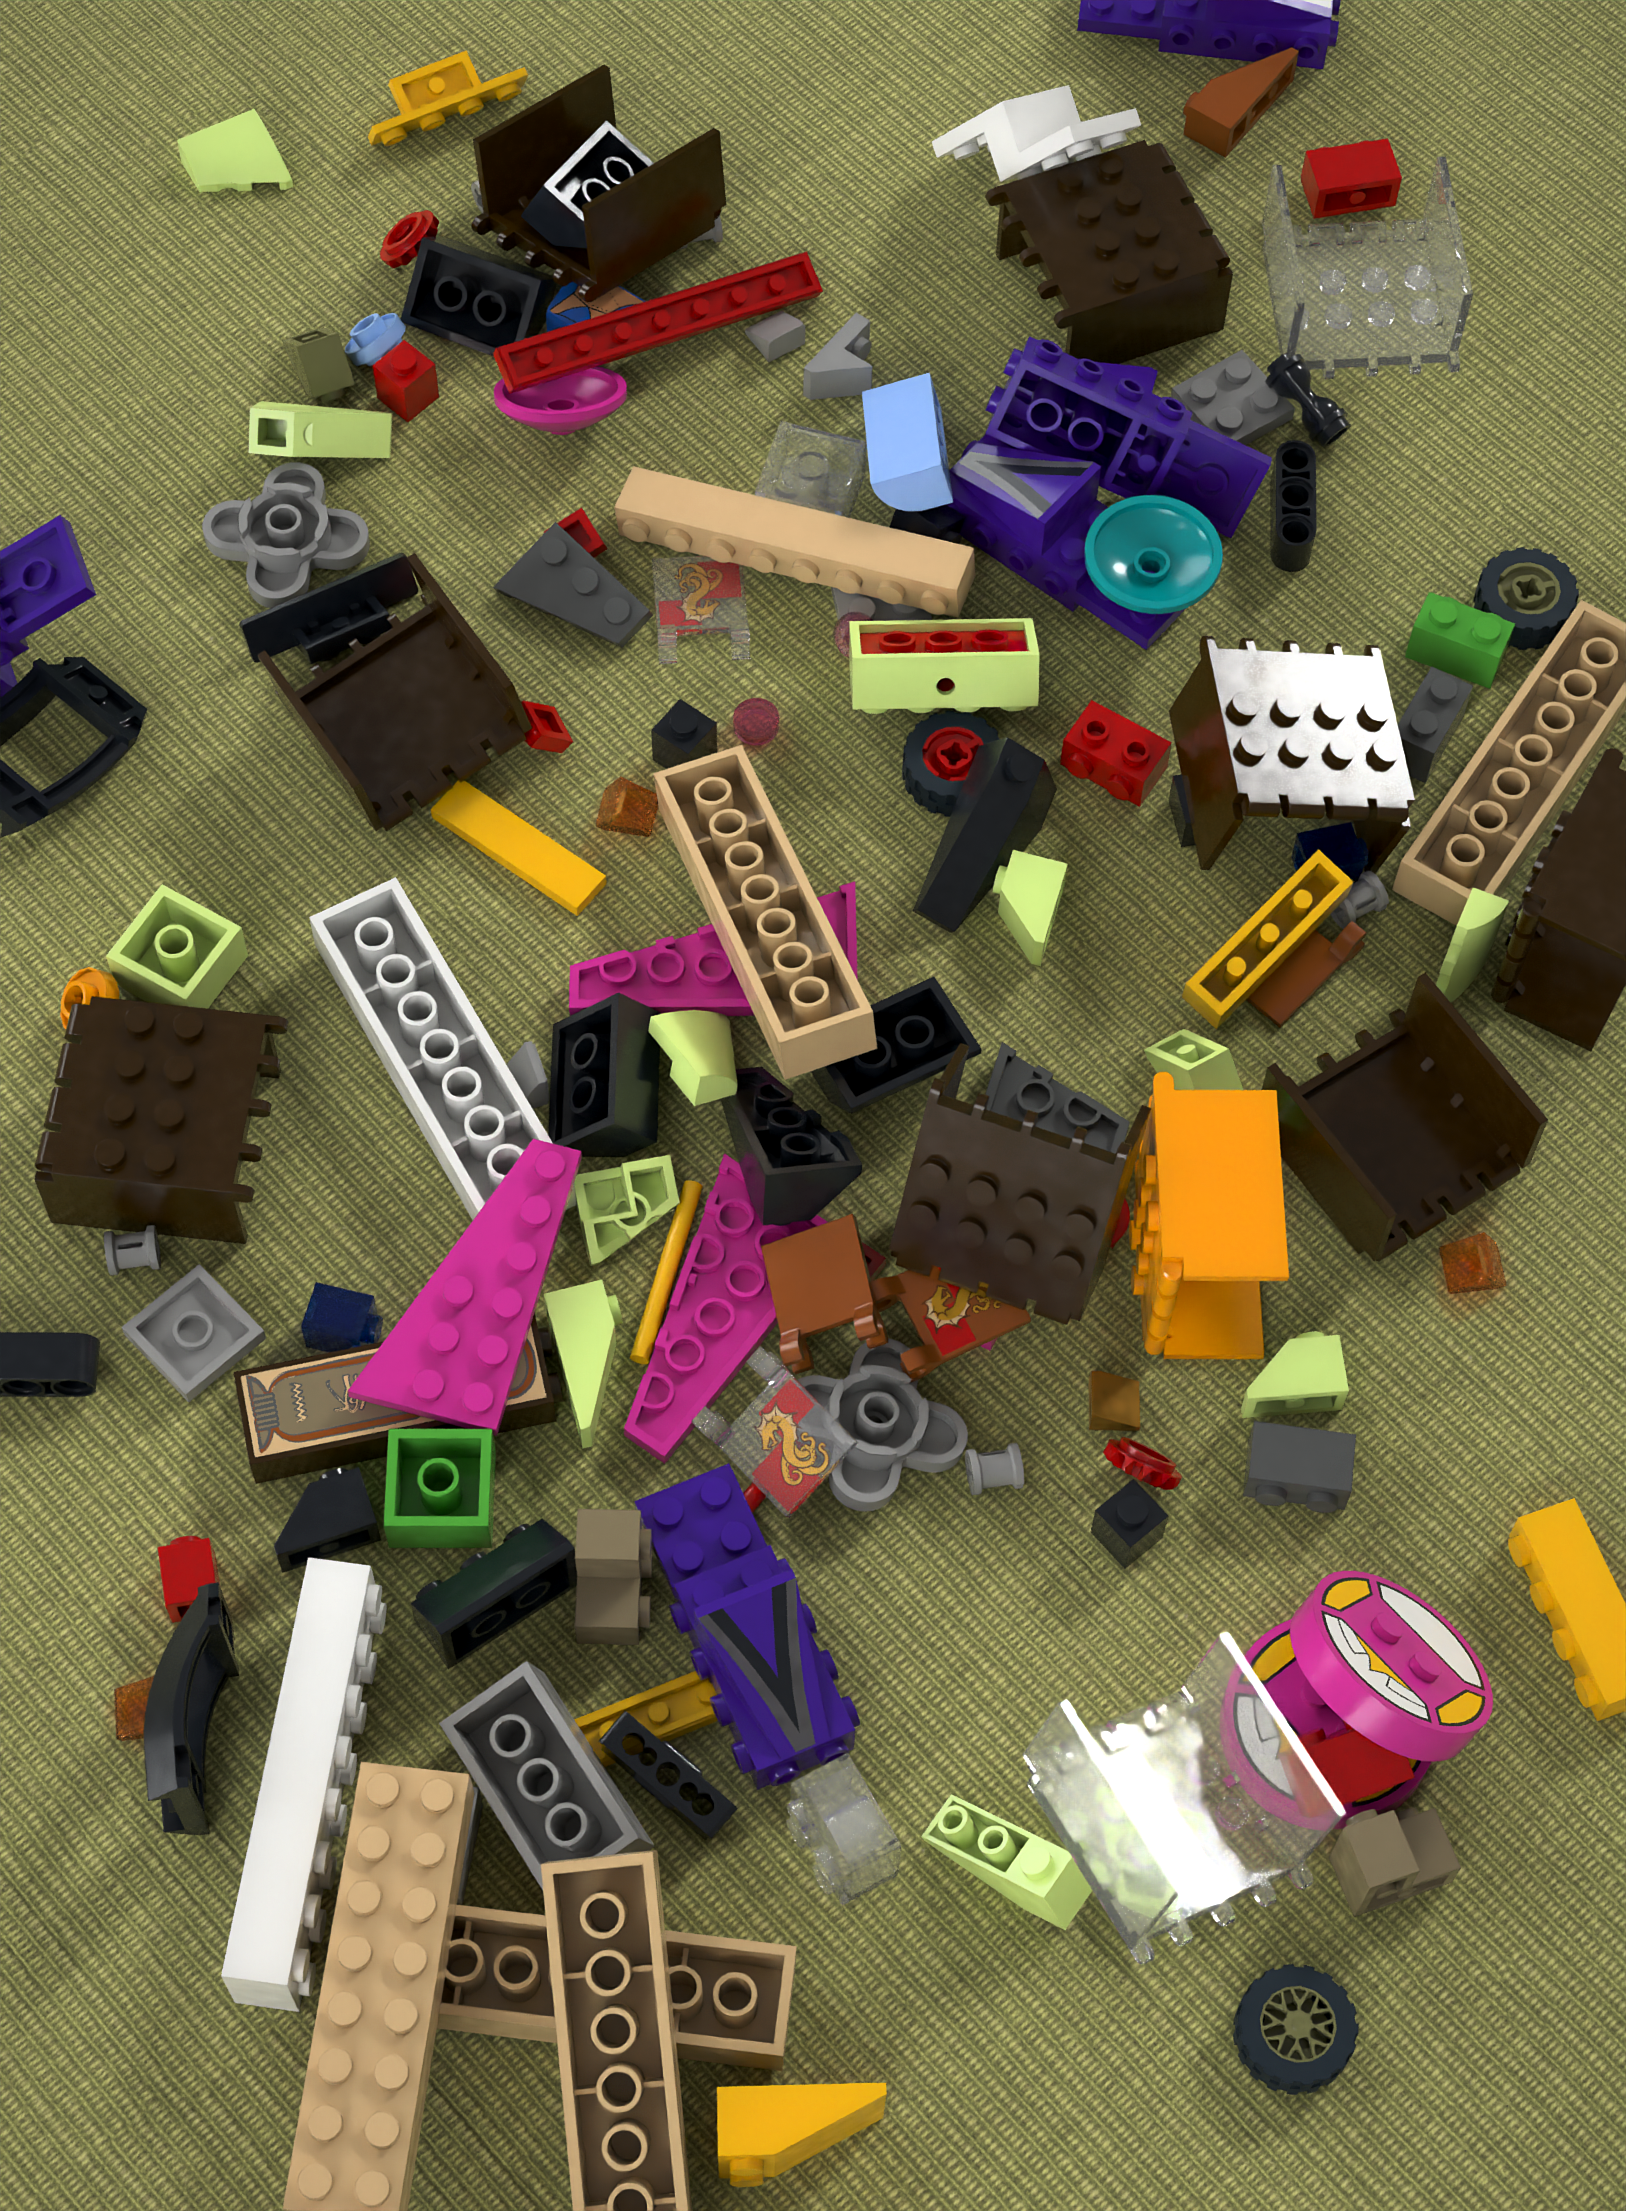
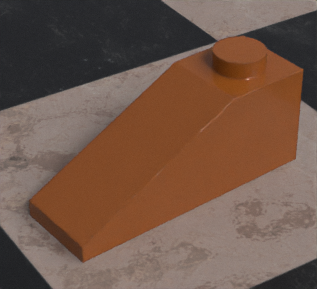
[1183,47,1299,158]

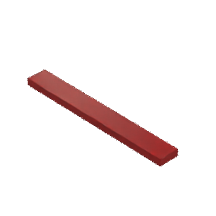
[493,252,823,394]

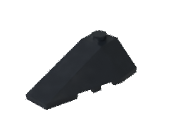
[913,737,1057,933]
[720,1066,862,1226]

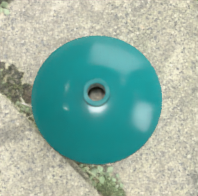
[1084,495,1223,614]

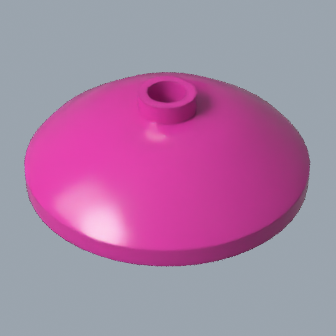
[494,366,627,435]

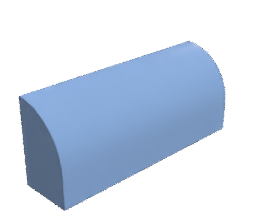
[862,372,953,511]

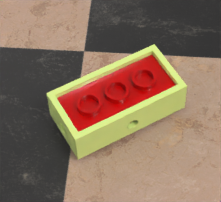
[849,618,1040,714]

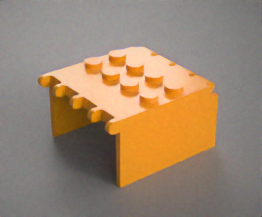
[1129,1072,1289,1359]

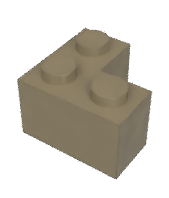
[575,1509,653,1645]
[1329,1807,1461,1917]

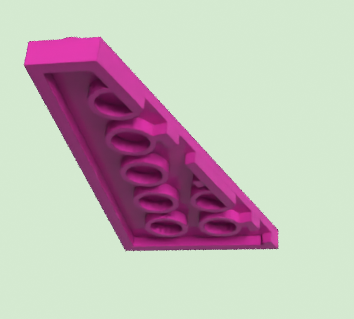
[569,882,858,1016]
[347,1139,582,1436]
[624,1153,828,1464]

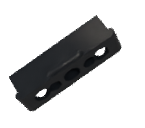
[598,1711,738,1841]

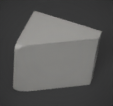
[745,311,805,362]
[507,1041,549,1109]

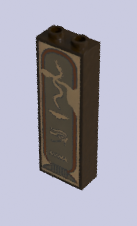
[234,1313,563,1484]

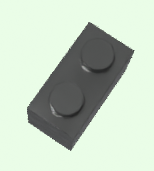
[1398,666,1473,784]
[1243,1421,1356,1513]

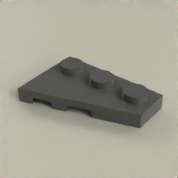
[493,522,653,648]
[985,1042,1130,1154]

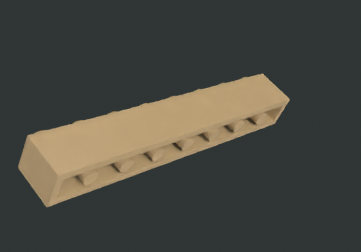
[614,466,976,618]

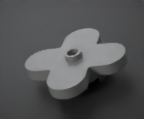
[202,462,370,608]
[794,1338,968,1512]

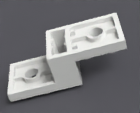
[932,85,1141,182]

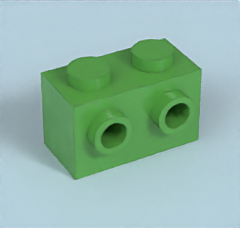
[1405,592,1515,689]

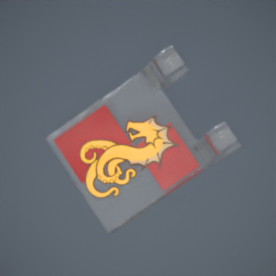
[652,556,750,664]
[692,1347,858,1518]

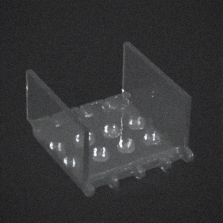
[1262,156,1473,379]
[1022,1632,1347,1965]

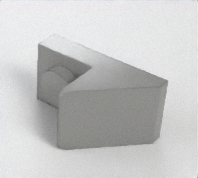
[803,313,872,400]

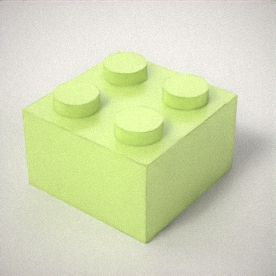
[106,884,248,1009]

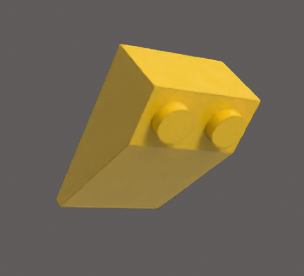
[717,2083,887,2187]

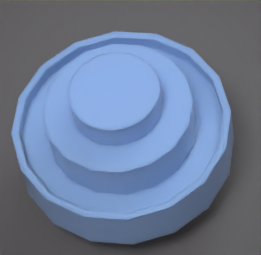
[344,313,406,366]

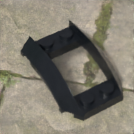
[0,657,147,838]
[144,1582,239,1835]

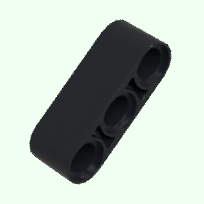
[1270,440,1317,572]
[0,1332,100,1397]

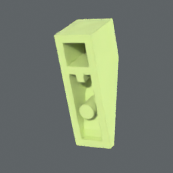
[544,1279,623,1449]

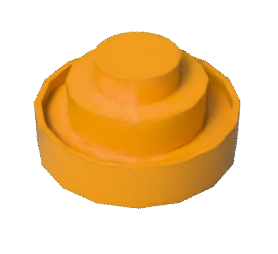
[60,967,120,1029]

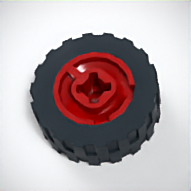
[902,711,1000,817]

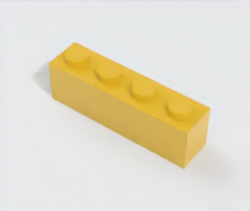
[1182,849,1354,1029]
[1508,1498,1626,1721]

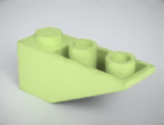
[248,401,392,458]
[921,1794,1095,1930]

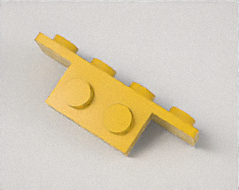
[368,50,528,146]

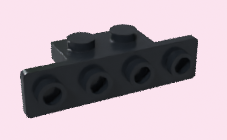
[239,552,418,664]

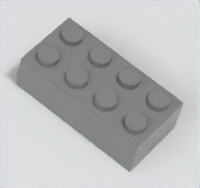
[439,1661,654,1890]

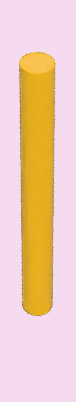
[630,1180,703,1365]

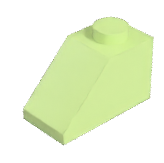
[993,850,1068,966]
[1144,1029,1243,1090]
[1241,1331,1349,1418]

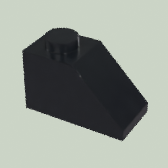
[274,1467,381,1573]

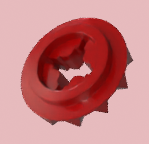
[380,210,439,269]
[1103,1437,1182,1490]

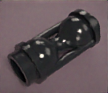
[1265,353,1351,448]

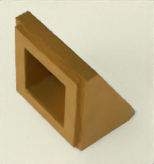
[1088,1371,1140,1431]

